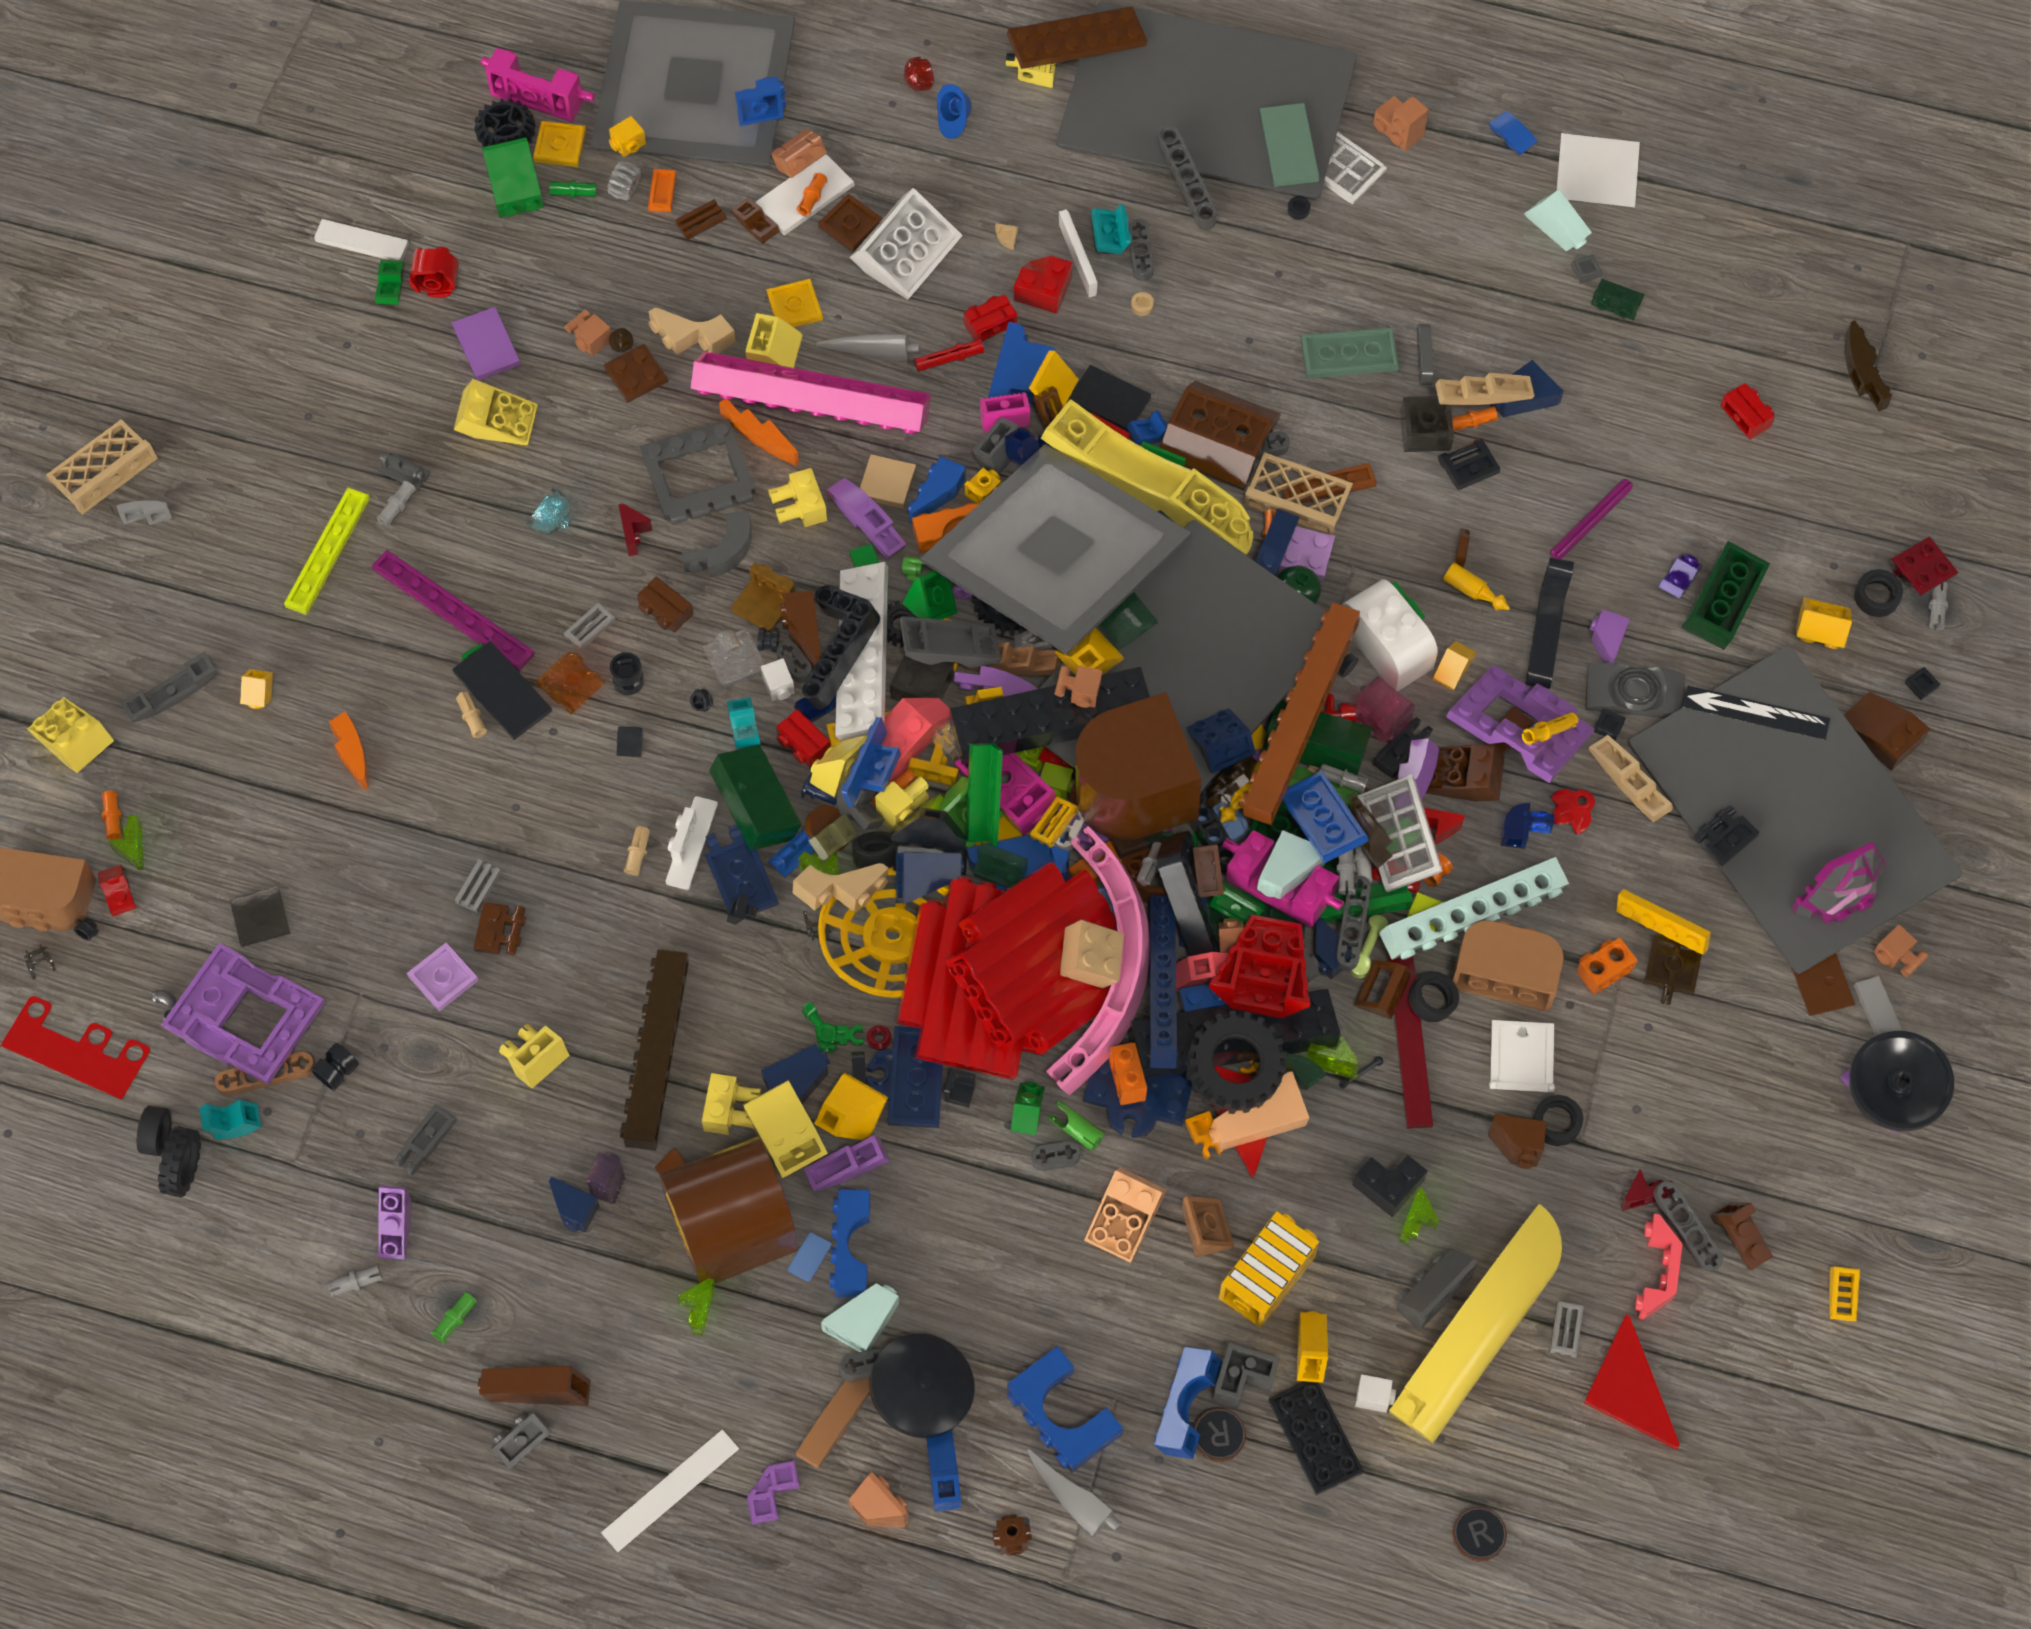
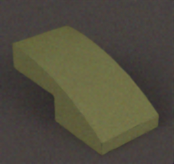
[808,813,859,861]

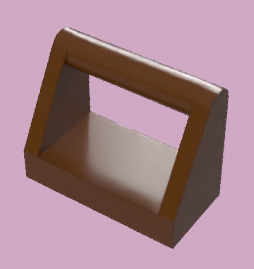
[1354,960,1411,1019]

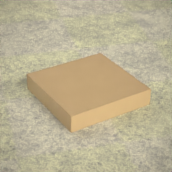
[860,454,916,509]

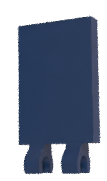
[705,824,779,913]

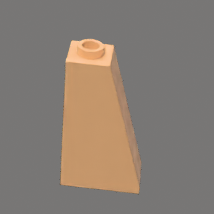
[1209,1071,1309,1151]

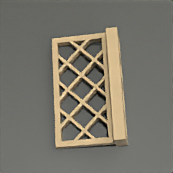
[46,420,158,515]
[1244,452,1353,535]

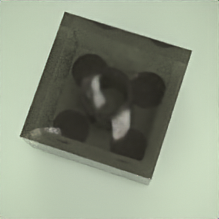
[1400,396,1454,452]
[890,655,954,702]

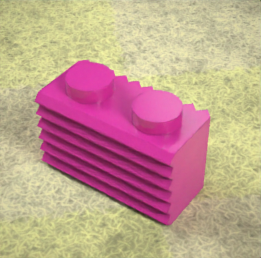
[980,392,1030,433]

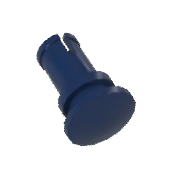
[801,775,837,806]

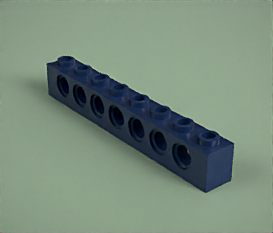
[1150,895,1177,1068]

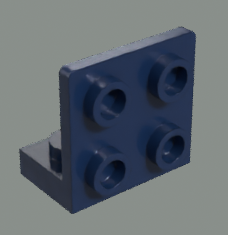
[1187,708,1256,774]

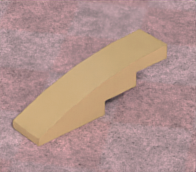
[1435,373,1534,405]
[1589,735,1672,823]

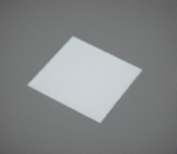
[1557,133,1640,207]

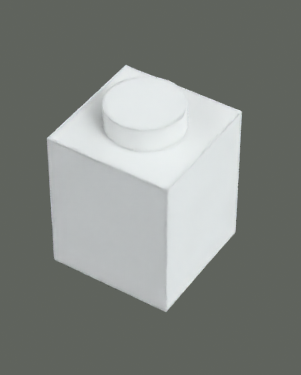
[761,658,795,701]
[1355,1374,1396,1413]

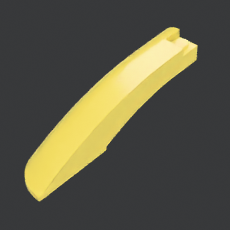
[1041,399,1253,555]
[1389,1204,1562,1444]

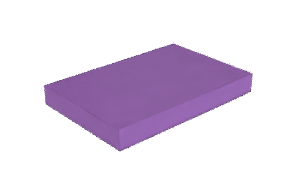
[452,307,520,381]

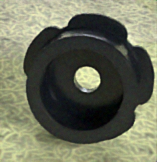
[690,689,713,712]
[73,918,98,941]

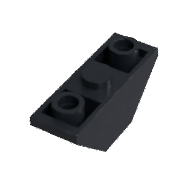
[891,807,967,853]

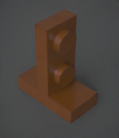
[1189,844,1224,897]
[1710,1202,1773,1270]

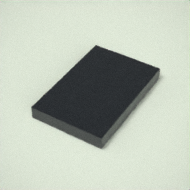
[1067,365,1151,433]

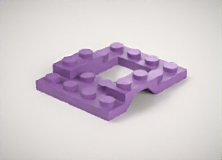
[1447,665,1595,783]
[161,943,326,1085]

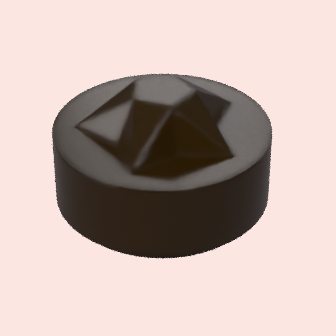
[609,328,633,352]

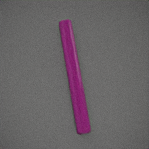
[1550,479,1633,559]

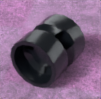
[610,652,644,695]
[310,1043,359,1091]

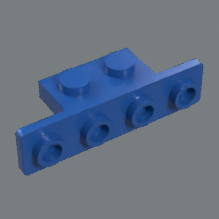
[842,717,901,807]

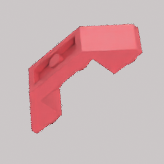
[1635,1214,1682,1320]

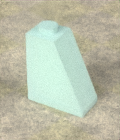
[1524,189,1592,251]
[1257,830,1325,899]
[821,1283,899,1352]

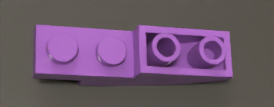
[826,478,906,560]
[954,666,1038,697]

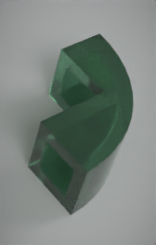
[1251,1053,1327,1090]

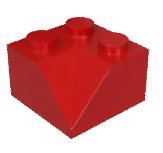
[1014,256,1073,314]

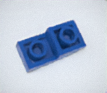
[1489,110,1537,155]

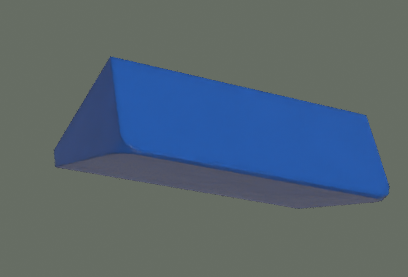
[1051,846,1070,881]

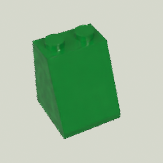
[482,138,544,218]

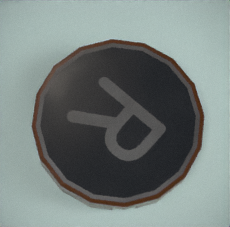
[1194,1408,1246,1462]
[1452,1506,1507,1562]

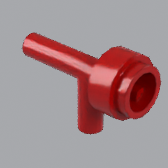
[1321,693,1356,722]

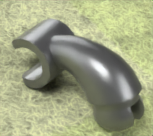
[152,990,176,1020]

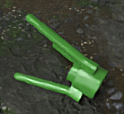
[902,556,924,582]

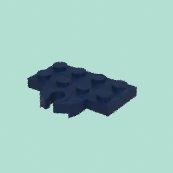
[866,1026,943,1128]
[1083,1058,1193,1138]

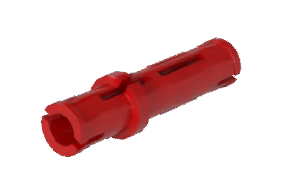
[914,338,984,372]

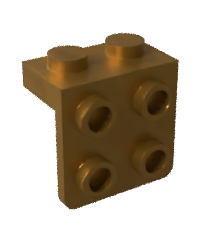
[731,562,796,630]

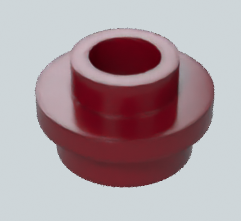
[867,1025,892,1050]

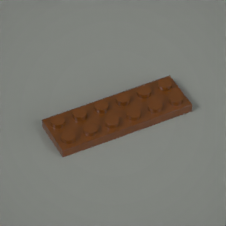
[1007,6,1147,69]

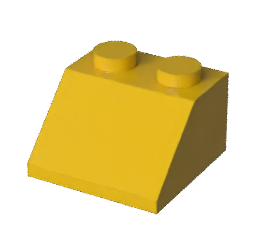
[1796,597,1852,649]

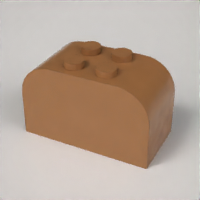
[0,847,96,932]
[1452,921,1563,1012]

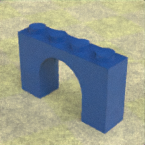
[1006,1346,1123,1473]

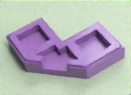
[747,1460,800,1525]

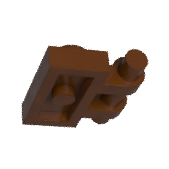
[473,902,526,956]

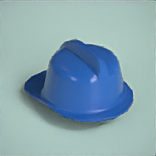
[937,84,972,139]

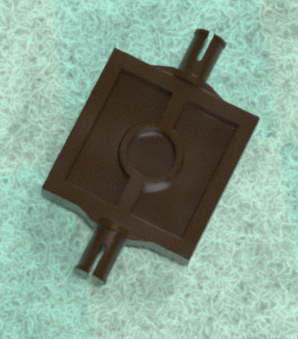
[1206,756,1257,808]
[1643,935,1702,1005]

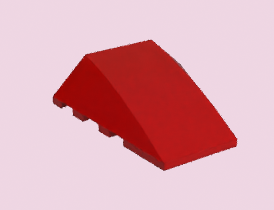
[1209,915,1310,1018]

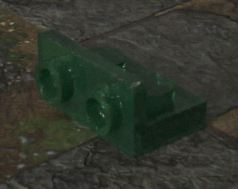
[1591,278,1645,320]
[973,842,1028,888]

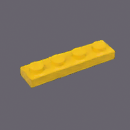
[1616,889,1711,955]

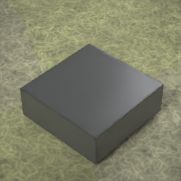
[1571,255,1602,284]

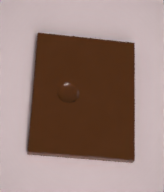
[1791,953,1855,1016]

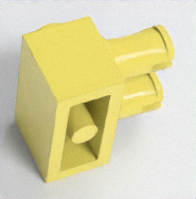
[768,468,827,527]
[875,776,929,832]
[499,1024,569,1089]
[702,1073,762,1135]

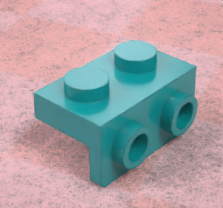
[1091,204,1131,255]

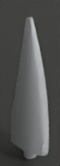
[816,334,920,361]
[1027,1449,1122,1537]

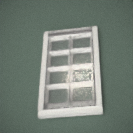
[1324,132,1387,204]
[1357,775,1443,892]

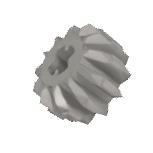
[608,161,641,201]

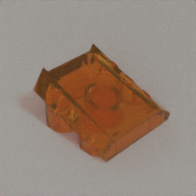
[535,651,605,715]

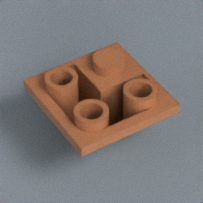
[849,1472,909,1528]

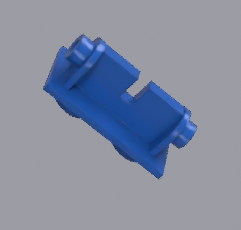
[768,829,815,878]

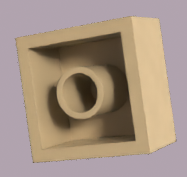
[1060,920,1124,988]

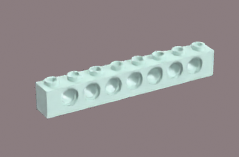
[1379,857,1569,960]

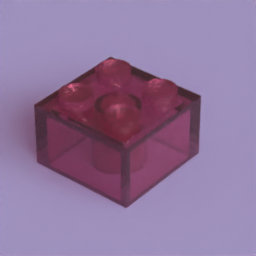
[1356,676,1415,744]

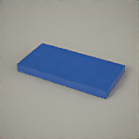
[1282,771,1368,863]

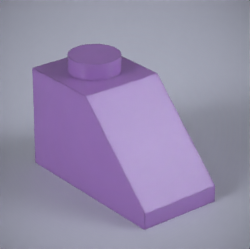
[1590,609,1630,663]

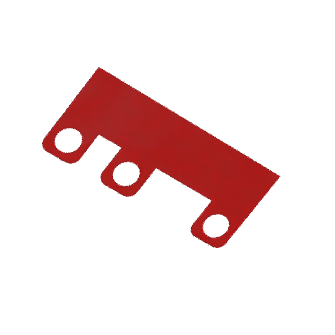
[0,996,150,1100]

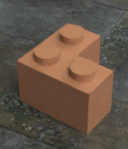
[1373,96,1429,151]

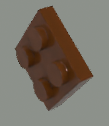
[818,193,883,252]
[604,344,668,403]

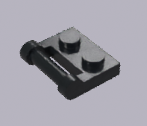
[1438,438,1501,491]

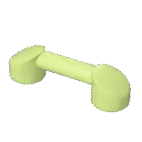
[1350,915,1388,979]

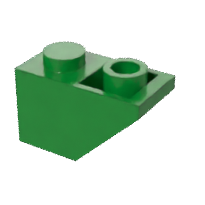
[1011,1082,1045,1135]

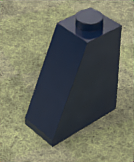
[1489,360,1564,417]
[896,853,964,903]
[761,1044,830,1104]

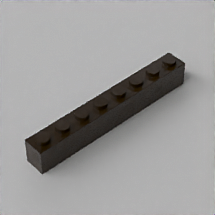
[620,949,689,1151]

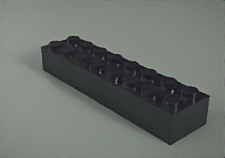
[950,667,1150,765]
[1129,989,1341,1079]

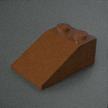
[780,590,821,670]
[1844,692,1930,771]

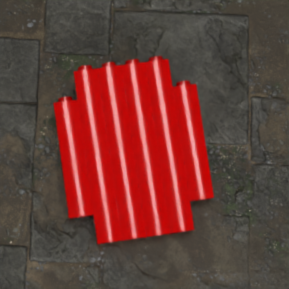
[944,862,1117,1054]
[896,877,1048,1080]

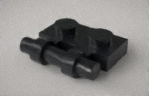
[1693,805,1760,867]

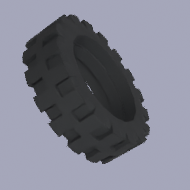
[158,1126,201,1198]

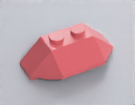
[882,698,950,782]

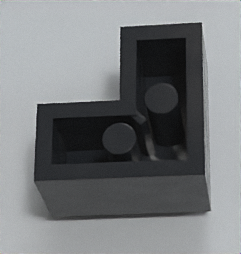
[1352,1155,1428,1217]

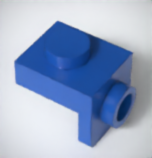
[1127,410,1168,445]

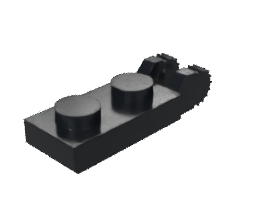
[1373,717,1433,779]

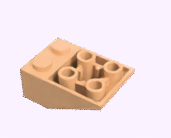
[1084,1167,1167,1263]

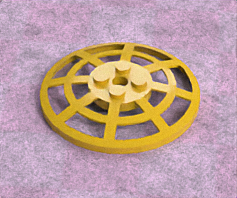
[818,867,949,998]

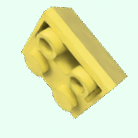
[745,313,803,368]

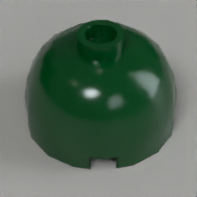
[1277,565,1321,604]

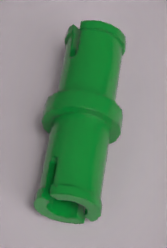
[550,180,596,198]

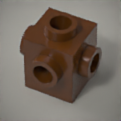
[992,1514,1032,1556]

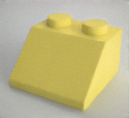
[810,735,868,797]

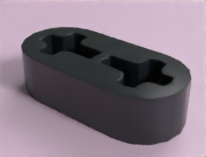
[852,1052,866,1084]

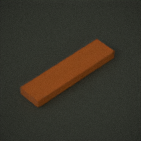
[1279,463,1377,504]

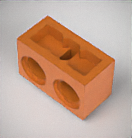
[1576,937,1638,995]
[1109,1042,1147,1105]

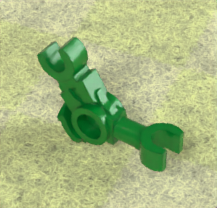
[802,1001,864,1053]

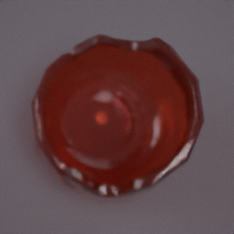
[904,56,934,91]

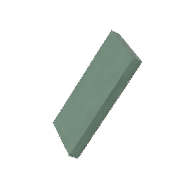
[1259,103,1319,187]
[1300,327,1399,379]

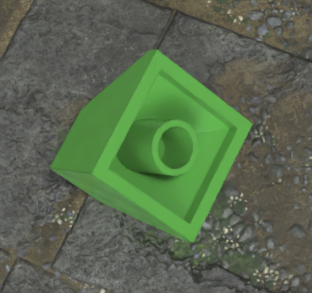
[939,776,1004,848]

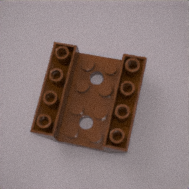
[1160,381,1281,490]

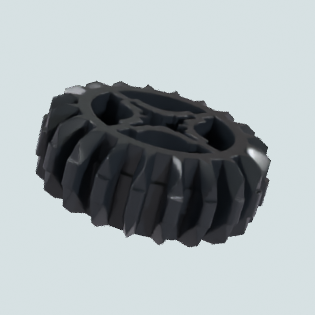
[474,97,536,147]

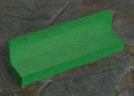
[966,743,1003,846]
[1314,883,1413,926]

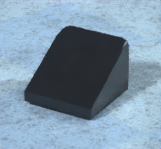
[617,726,644,757]

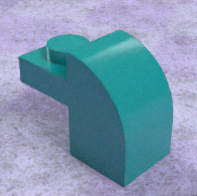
[727,697,760,749]
[199,1100,262,1140]

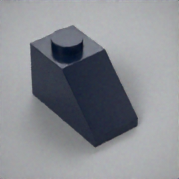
[1314,918,1353,980]
[549,1177,600,1232]

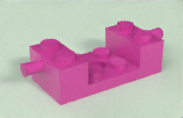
[481,48,595,122]
[955,753,1057,836]
[1222,830,1344,928]

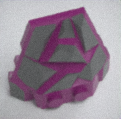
[1792,842,1887,923]

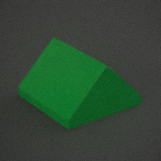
[902,570,958,620]

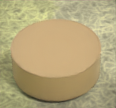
[1131,292,1154,316]

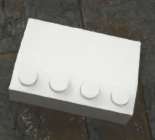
[850,188,963,300]

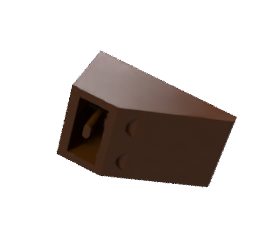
[1425,743,1505,802]

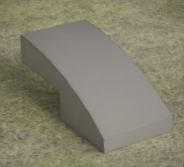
[116,500,172,525]

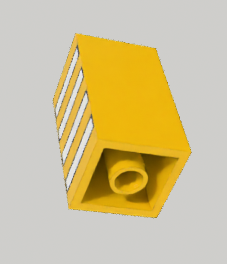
[1219,1211,1320,1329]

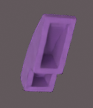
[1394,739,1439,818]
[804,1135,890,1192]

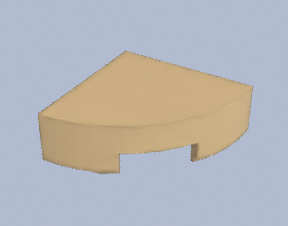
[995,223,1018,250]

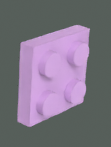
[1279,526,1335,581]
[407,942,479,1012]

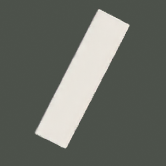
[1059,210,1098,297]
[314,219,409,261]

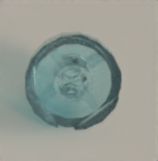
[526,486,572,535]

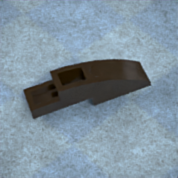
[1845,320,1892,411]

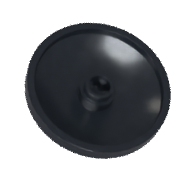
[1849,1031,1955,1131]
[869,1334,975,1438]

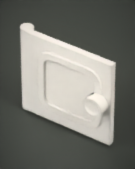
[1489,1020,1555,1092]

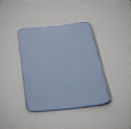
[788,1232,832,1282]

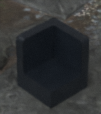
[944,1068,976,1108]

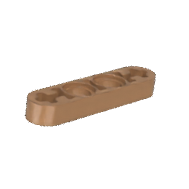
[215,1052,315,1096]

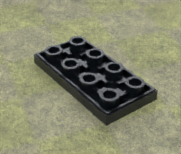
[452,641,552,740]
[1268,1382,1364,1496]

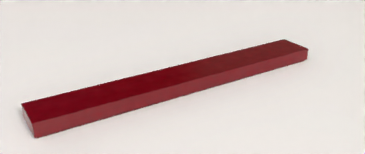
[1386,936,1433,1129]

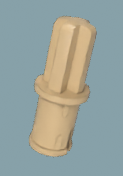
[456,691,487,738]
[624,826,650,876]

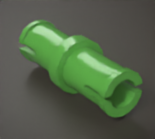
[431,1292,477,1343]

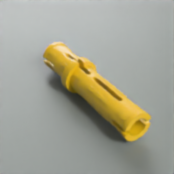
[1522,712,1578,745]

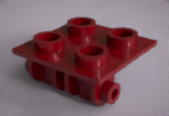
[1892,536,1959,596]

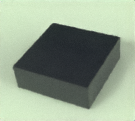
[1905,667,1941,700]
[1594,709,1626,741]

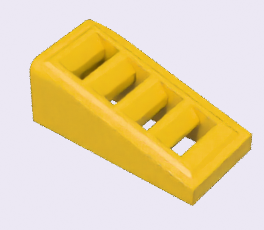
[1829,1266,1860,1322]

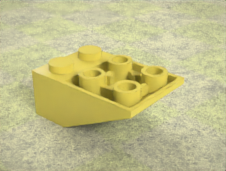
[454,379,538,445]
[27,697,114,773]
[743,1081,828,1178]

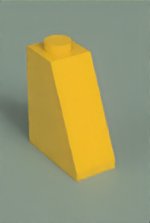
[1297,1311,1328,1383]

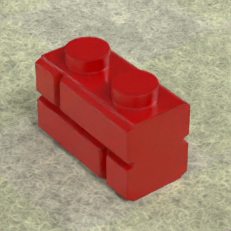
[964,294,1018,341]
[1721,383,1775,440]
[776,709,832,767]

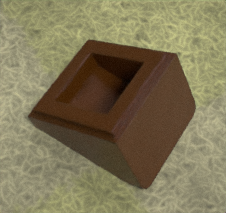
[655,1149,686,1175]

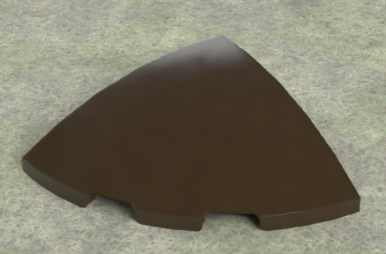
[1349,793,1393,869]

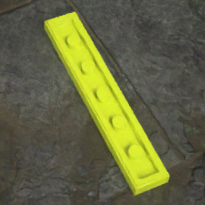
[284,487,370,615]

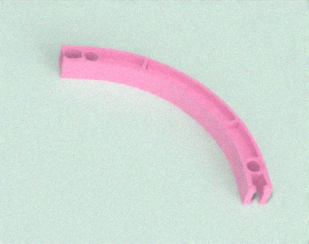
[1046,826,1150,1096]

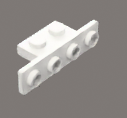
[666,796,718,890]

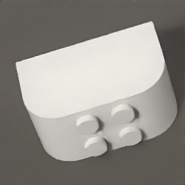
[1341,579,1438,693]

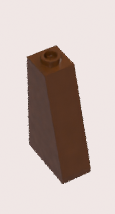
[478,1366,591,1406]

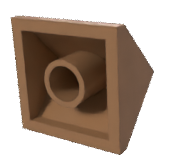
[1181,1196,1234,1257]

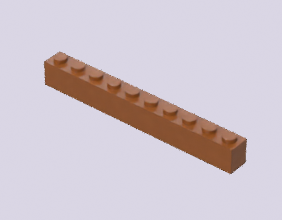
[1241,602,1360,825]

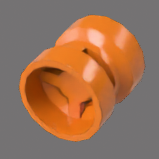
[1423,852,1453,887]

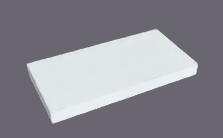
[755,154,854,236]

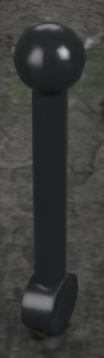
[1339,1056,1384,1089]

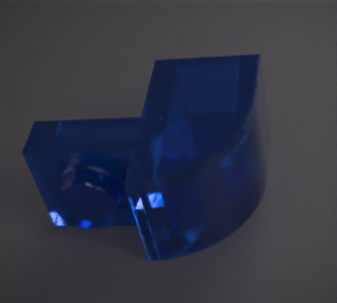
[1005,427,1053,465]
[1500,803,1555,849]

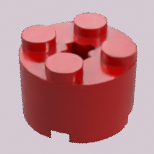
[409,246,459,298]

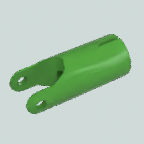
[1048,1101,1105,1151]

